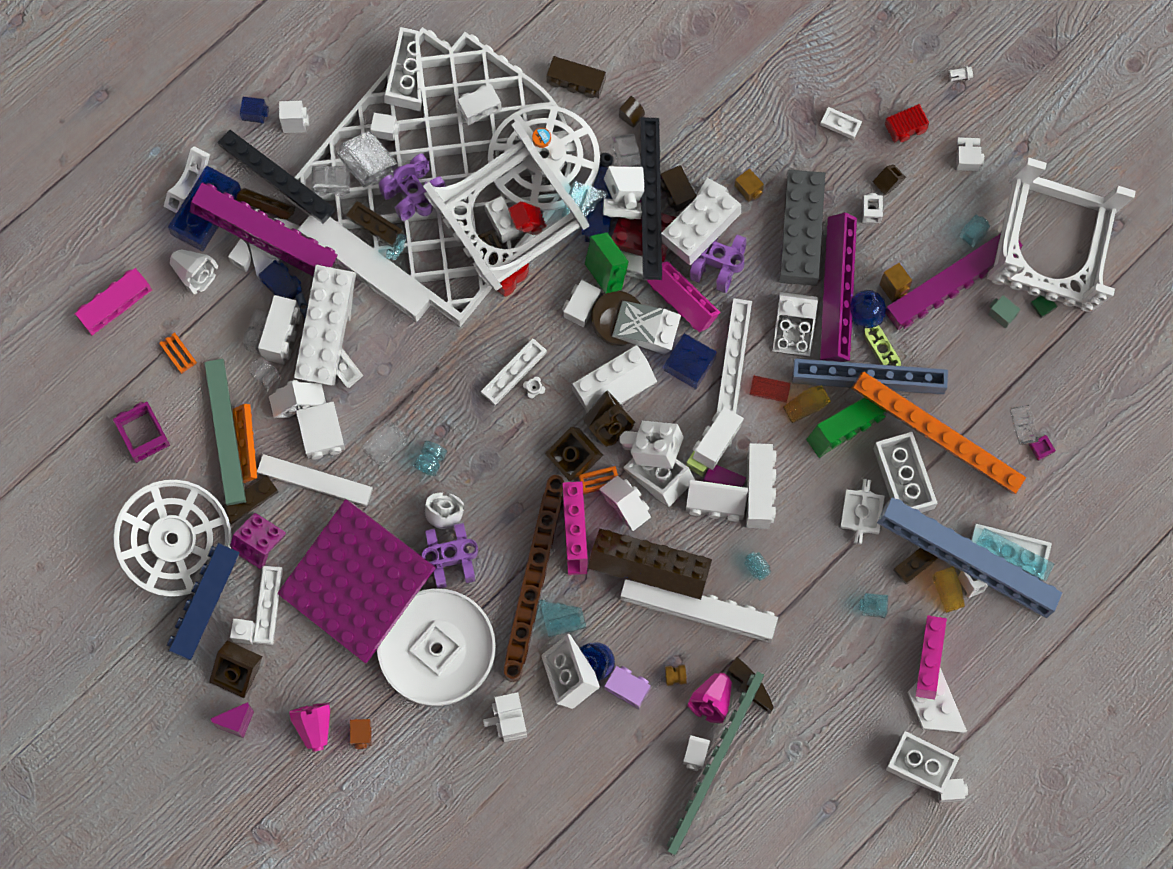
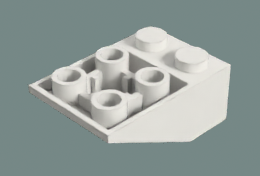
[772,292,818,356]

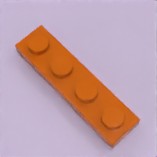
[233,404,257,483]

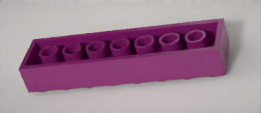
[190,183,338,277]

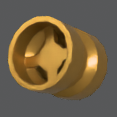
[665,665,687,686]

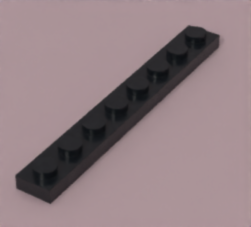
[217,130,336,224]

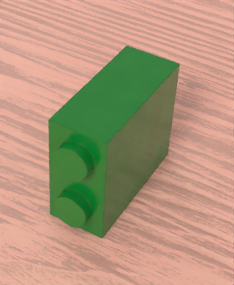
[585,233,629,294]

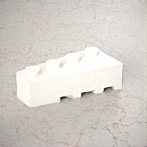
[384,27,422,111]

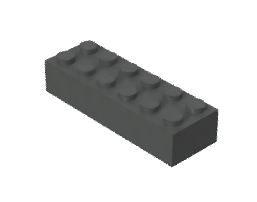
[779,170,826,286]

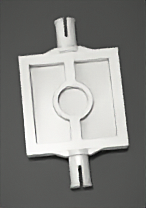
[840,479,885,544]

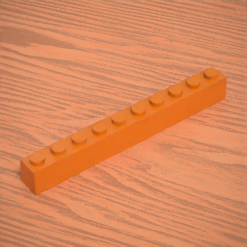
[851,372,1027,494]

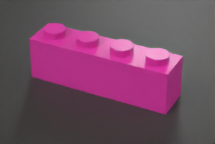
[647,261,721,333]
[75,268,152,336]
[915,615,947,700]

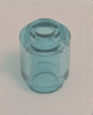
[744,551,772,581]

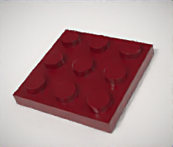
[612,208,677,262]

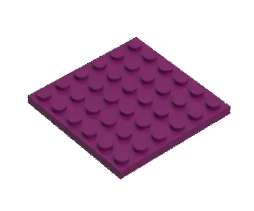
[278,499,436,663]

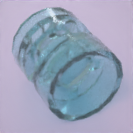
[414,441,447,476]

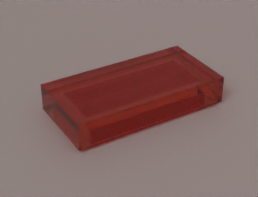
[749,375,791,403]

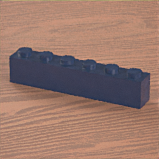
[166,543,240,661]

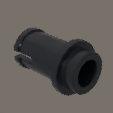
[598,153,613,172]

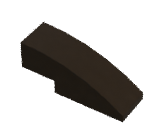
[727,657,774,714]

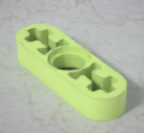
[864,323,901,366]

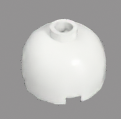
[425,493,464,529]

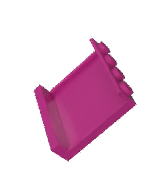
[563,481,587,575]

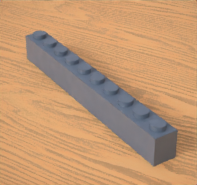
[877,497,1062,618]

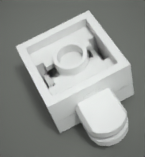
[620,421,684,469]

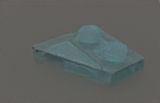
[562,181,608,218]
[539,600,587,638]

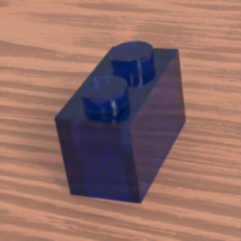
[258,260,302,300]

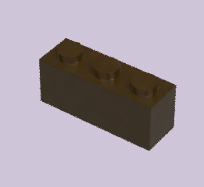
[547,56,606,98]

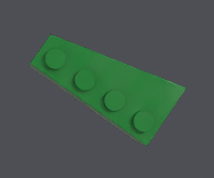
[806,397,887,458]

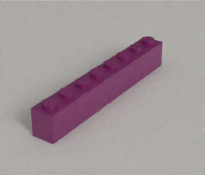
[820,212,857,362]
[885,233,1023,330]

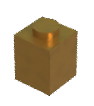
[734,168,764,202]

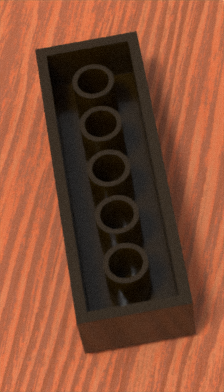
[587,528,712,600]

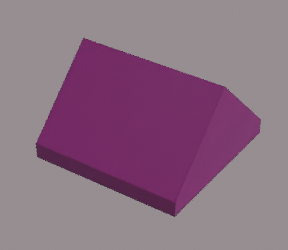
[211,702,254,738]

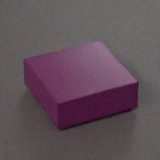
[1029,435,1056,461]

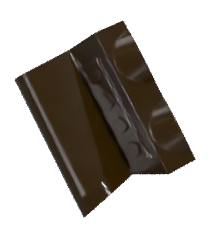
[583,390,635,447]

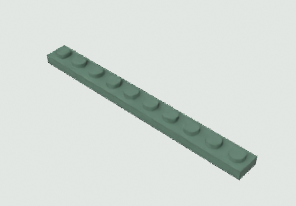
[667,671,764,855]

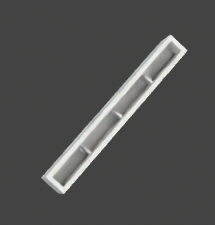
[620,579,778,643]

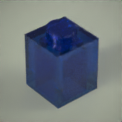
[240,96,269,123]

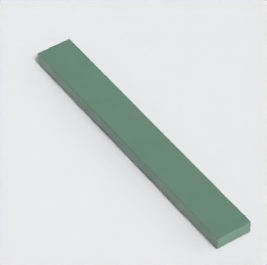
[205,358,246,506]

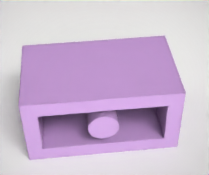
[604,666,651,709]

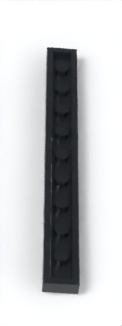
[640,117,662,280]

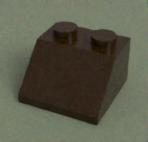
[545,427,603,481]
[209,640,263,698]

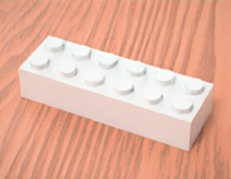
[294,265,356,385]

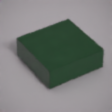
[1030,295,1058,318]

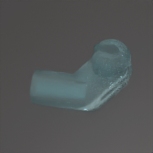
[386,234,406,260]

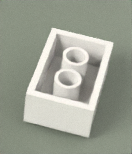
[258,295,302,365]

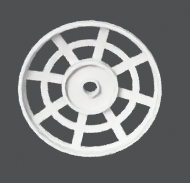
[488,105,600,211]
[113,480,232,597]

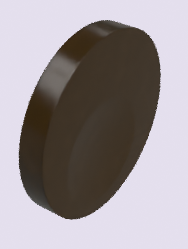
[591,291,641,346]

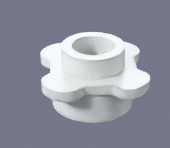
[523,377,545,398]

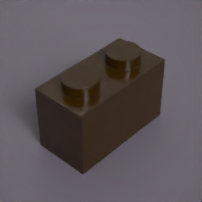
[660,165,696,212]

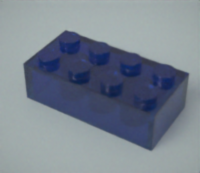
[168,166,241,252]

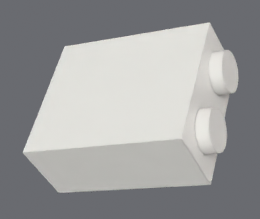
[296,402,345,459]

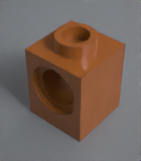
[350,719,372,749]

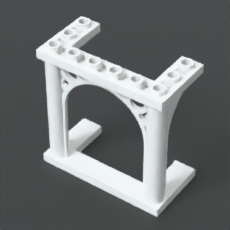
[423,120,590,291]
[987,158,1136,312]

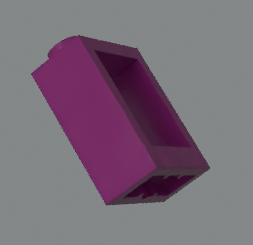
[113,402,170,463]

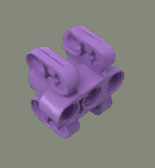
[379,154,446,221]
[690,235,746,293]
[422,523,478,589]

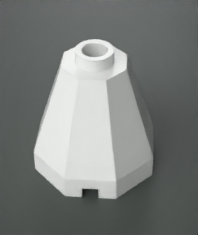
[170,249,218,294]

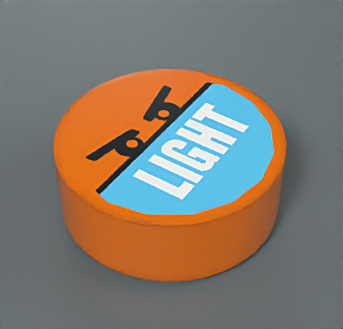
[532,128,551,148]

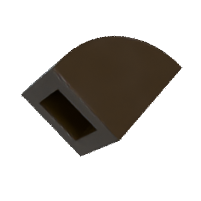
[619,96,645,128]
[872,164,906,195]

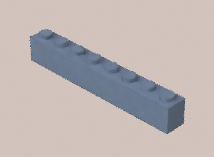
[792,359,948,394]

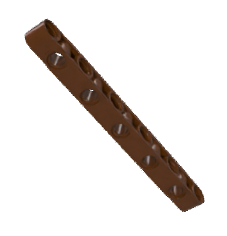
[504,475,564,682]

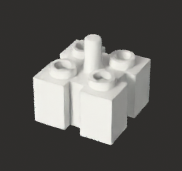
[483,692,527,742]

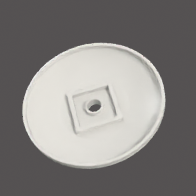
[377,589,495,706]

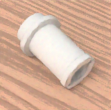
[949,66,973,82]

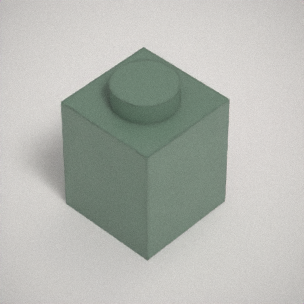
[988,295,1021,329]

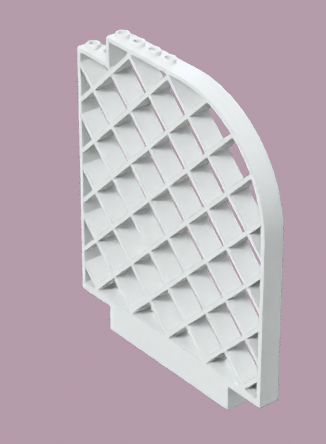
[284,27,572,327]

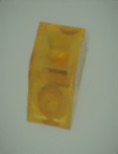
[783,385,831,423]

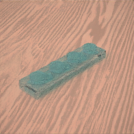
[976,528,1055,581]

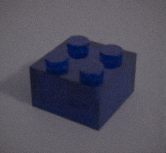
[664,333,717,390]

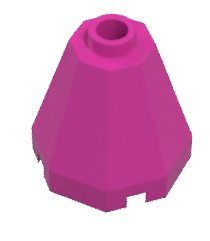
[687,673,732,723]
[289,702,331,752]

